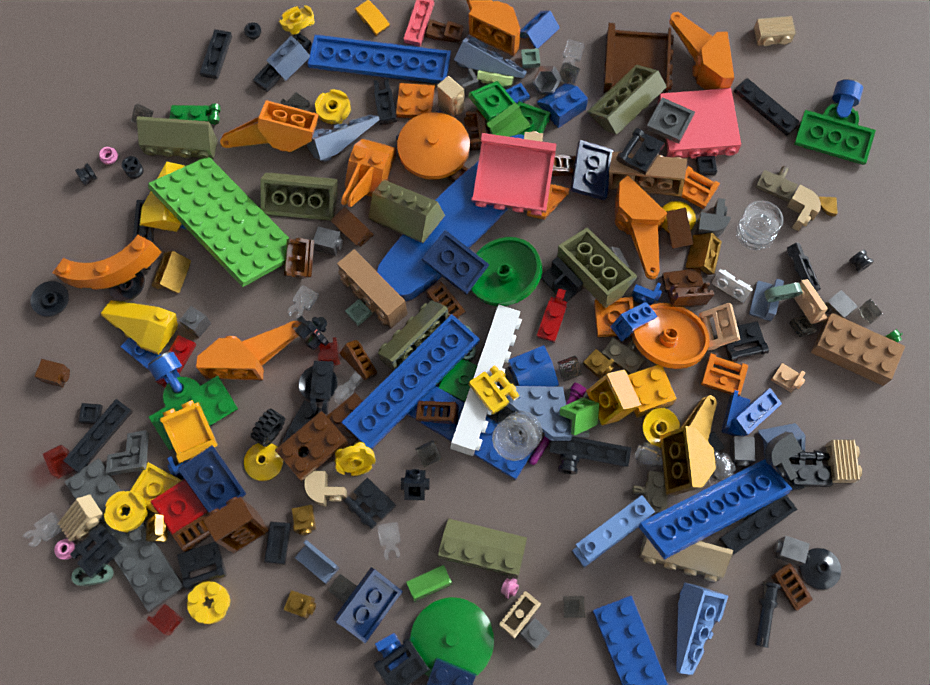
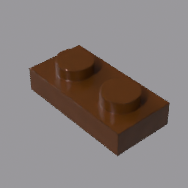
[662,268,703,293]

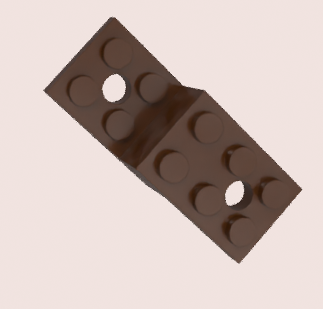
[275,393,363,481]

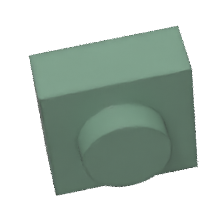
[521,48,540,68]
[345,299,372,326]

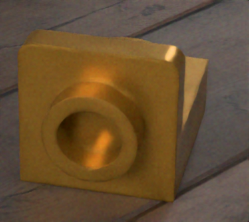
[583,349,615,379]
[292,505,316,535]
[146,514,167,542]
[284,590,316,619]

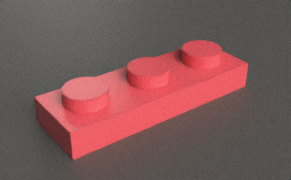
[404,0,434,47]

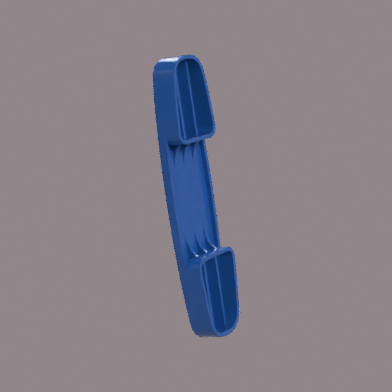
[377,134,524,302]

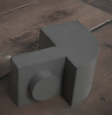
[696,198,731,237]
[765,431,802,480]

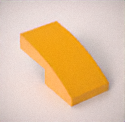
[354,0,390,36]

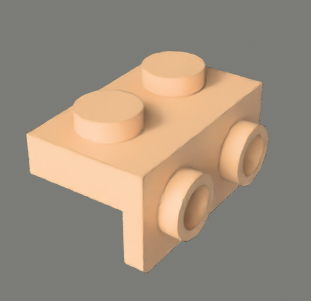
[794,279,828,324]

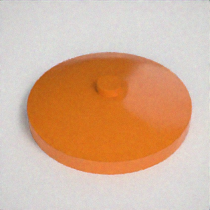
[397,112,470,180]
[632,303,709,369]

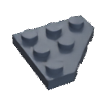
[506,386,572,441]

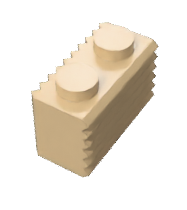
[754,16,796,46]
[437,76,465,117]
[826,440,862,483]
[58,495,103,542]
[499,591,541,639]

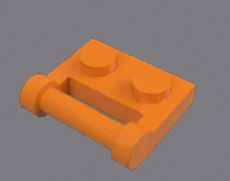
[680,166,720,209]
[701,353,748,396]

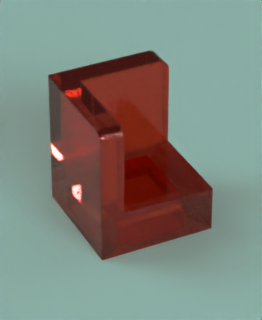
[318,337,341,365]
[43,445,75,479]
[146,604,184,636]

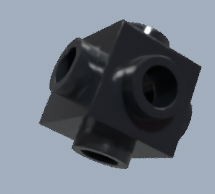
[401,469,430,501]

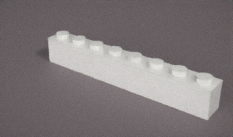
[450,305,522,456]

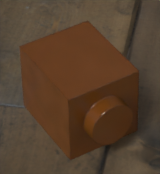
[34,359,70,387]

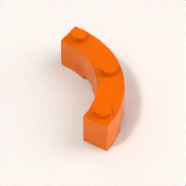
[52,235,162,290]

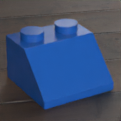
[537,84,588,128]
[508,345,559,387]

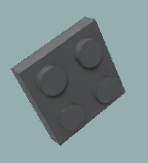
[646,97,695,144]

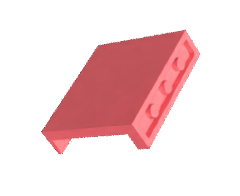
[657,88,742,159]
[472,133,557,216]

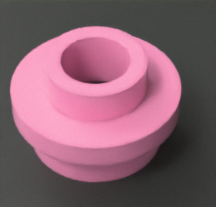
[99,147,118,164]
[54,539,75,560]
[501,578,519,599]

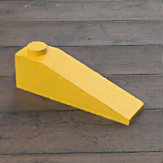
[140,162,185,232]
[101,300,178,355]

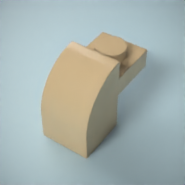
[787,185,821,231]
[305,471,347,507]

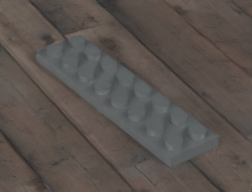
[65,458,185,612]

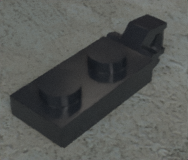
[787,242,821,292]

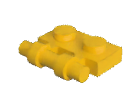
[469,365,520,415]

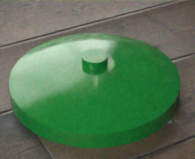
[472,237,542,306]
[410,597,494,677]

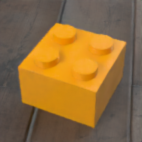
[627,365,677,418]
[586,370,641,426]

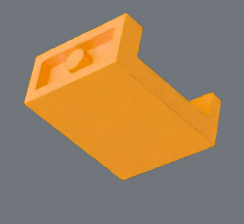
[160,400,218,463]

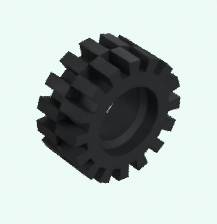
[251,408,285,447]

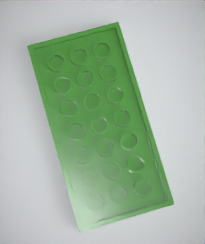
[148,156,289,287]

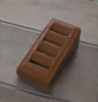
[552,155,576,177]
[427,281,466,319]
[339,339,378,380]
[415,401,459,424]
[172,512,211,552]
[771,563,813,611]

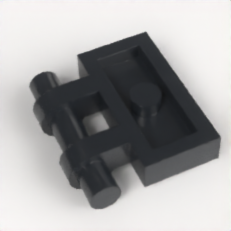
[789,450,833,487]
[344,477,396,530]
[70,523,124,578]

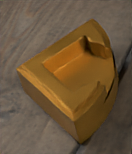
[818,196,837,217]

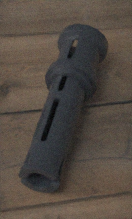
[755,582,781,648]

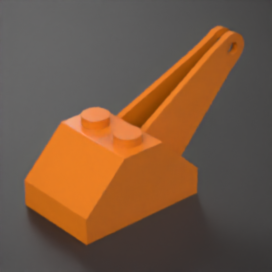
[466,0,520,56]
[669,12,734,90]
[220,100,319,152]
[341,139,397,207]
[615,175,667,280]
[196,321,300,380]

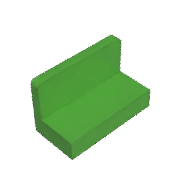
[487,102,530,137]
[559,397,600,435]
[406,565,452,602]

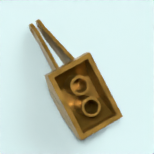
[660,395,717,495]

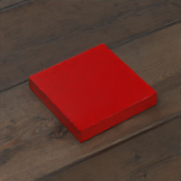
[150,479,208,535]

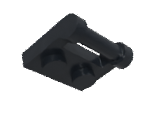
[616,128,664,175]
[724,321,769,362]
[177,542,227,590]
[373,638,430,685]

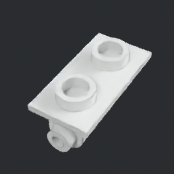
[711,269,753,303]

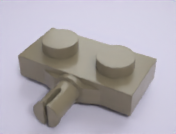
[755,166,798,202]
[602,338,644,374]
[632,471,668,513]

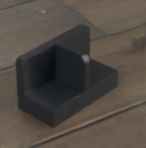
[541,257,583,302]

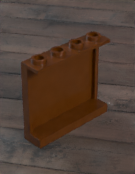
[603,23,674,97]

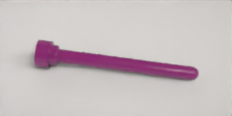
[529,382,587,465]

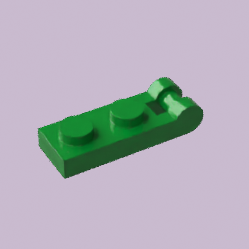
[170,104,221,125]

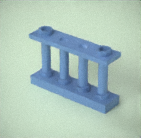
[572,495,655,568]

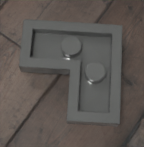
[106,430,149,476]

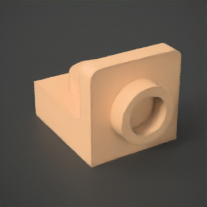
[771,363,806,393]

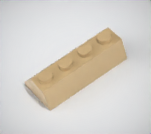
[639,535,733,582]

